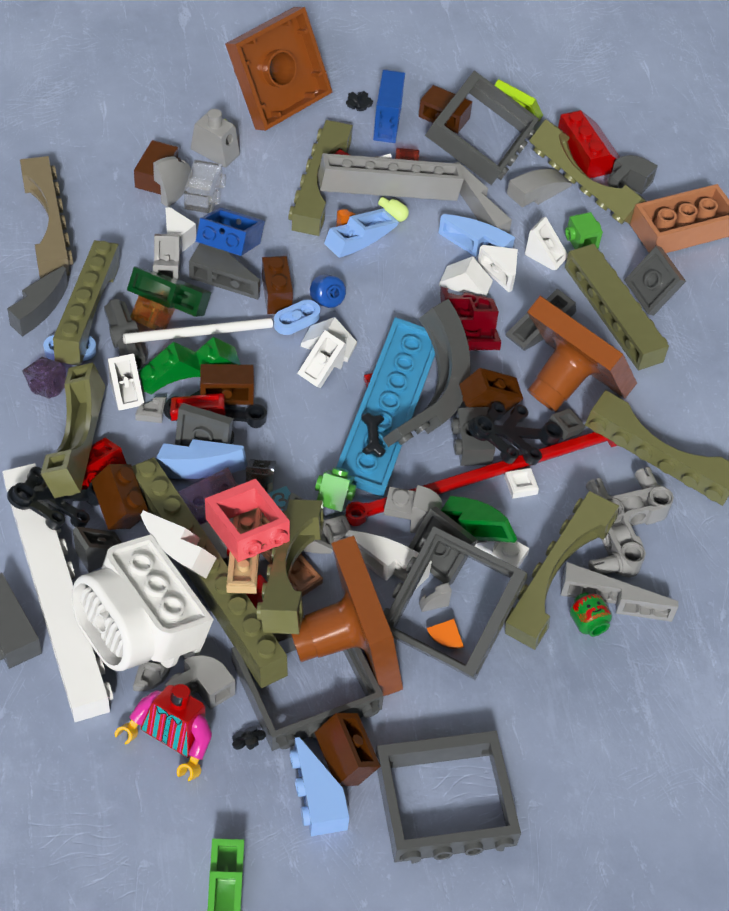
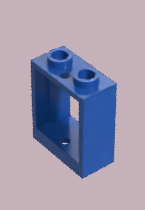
[373,70,405,143]
[195,207,265,256]

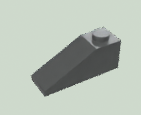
[189,243,260,300]
[0,573,42,669]

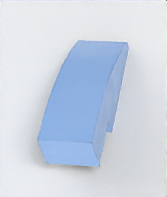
[324,208,399,258]
[438,214,515,257]
[156,439,248,479]

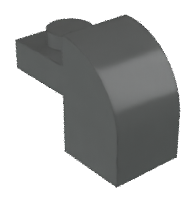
[607,155,658,194]

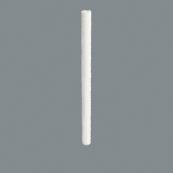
[123,318,273,344]

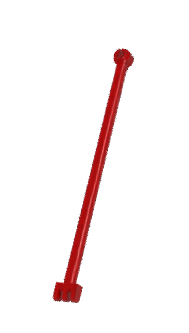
[345,432,618,526]

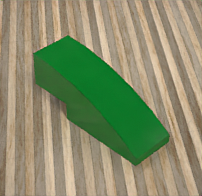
[441,496,517,543]

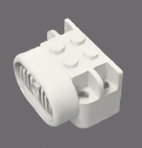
[72,534,214,671]

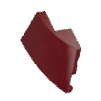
[440,287,501,350]

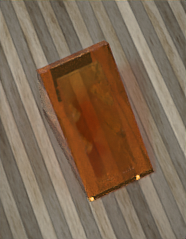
[130,296,174,330]

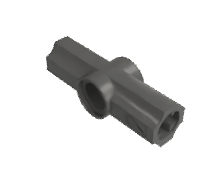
[104,299,146,370]

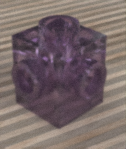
[22,357,67,399]

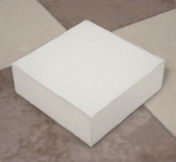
[504,468,539,499]

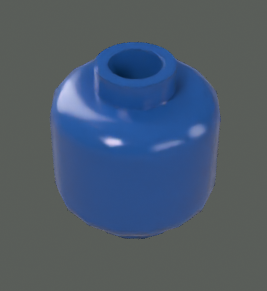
[310,274,346,308]

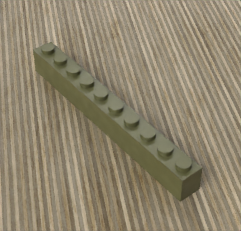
[132,457,288,688]

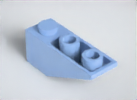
[290,737,349,836]

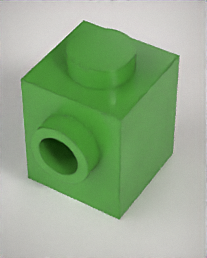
[565,212,603,249]
[315,467,357,512]

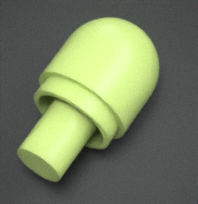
[378,197,409,222]

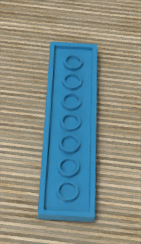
[336,317,435,497]

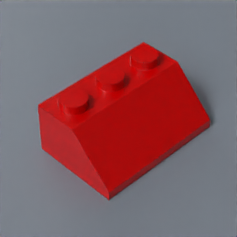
[558,110,620,179]

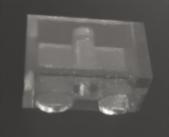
[184,160,226,213]

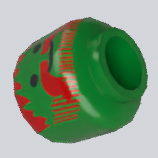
[570,593,612,637]

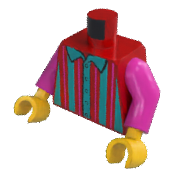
[115,684,212,782]

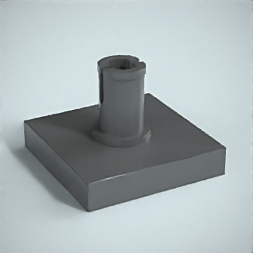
[624,246,686,316]
[175,403,234,447]
[409,507,478,585]

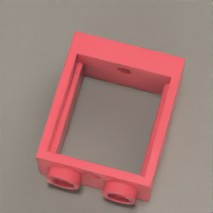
[205,479,290,562]

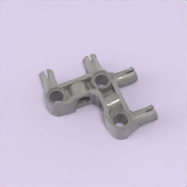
[568,467,674,578]

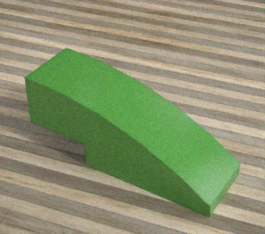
[207,839,245,911]

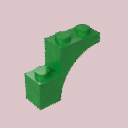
[139,337,241,395]

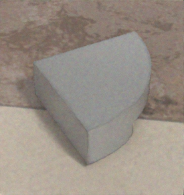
[135,397,166,423]
[419,583,452,612]
[133,662,170,691]

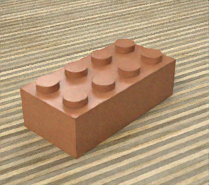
[630,184,729,253]

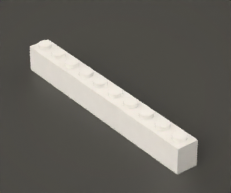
[2,463,113,722]

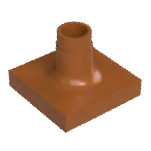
[225,7,332,131]
[527,296,637,412]
[291,535,403,696]

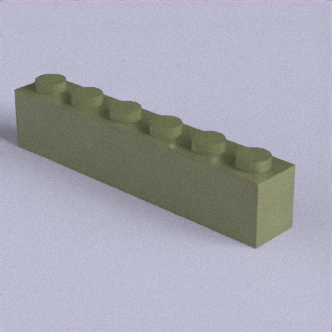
[565,244,669,371]

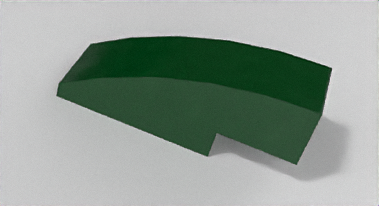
[127,266,212,317]

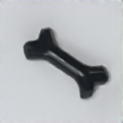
[361,412,386,457]

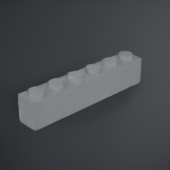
[318,153,464,201]

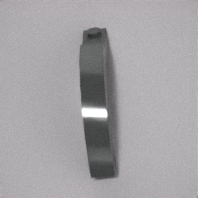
[383,299,471,447]

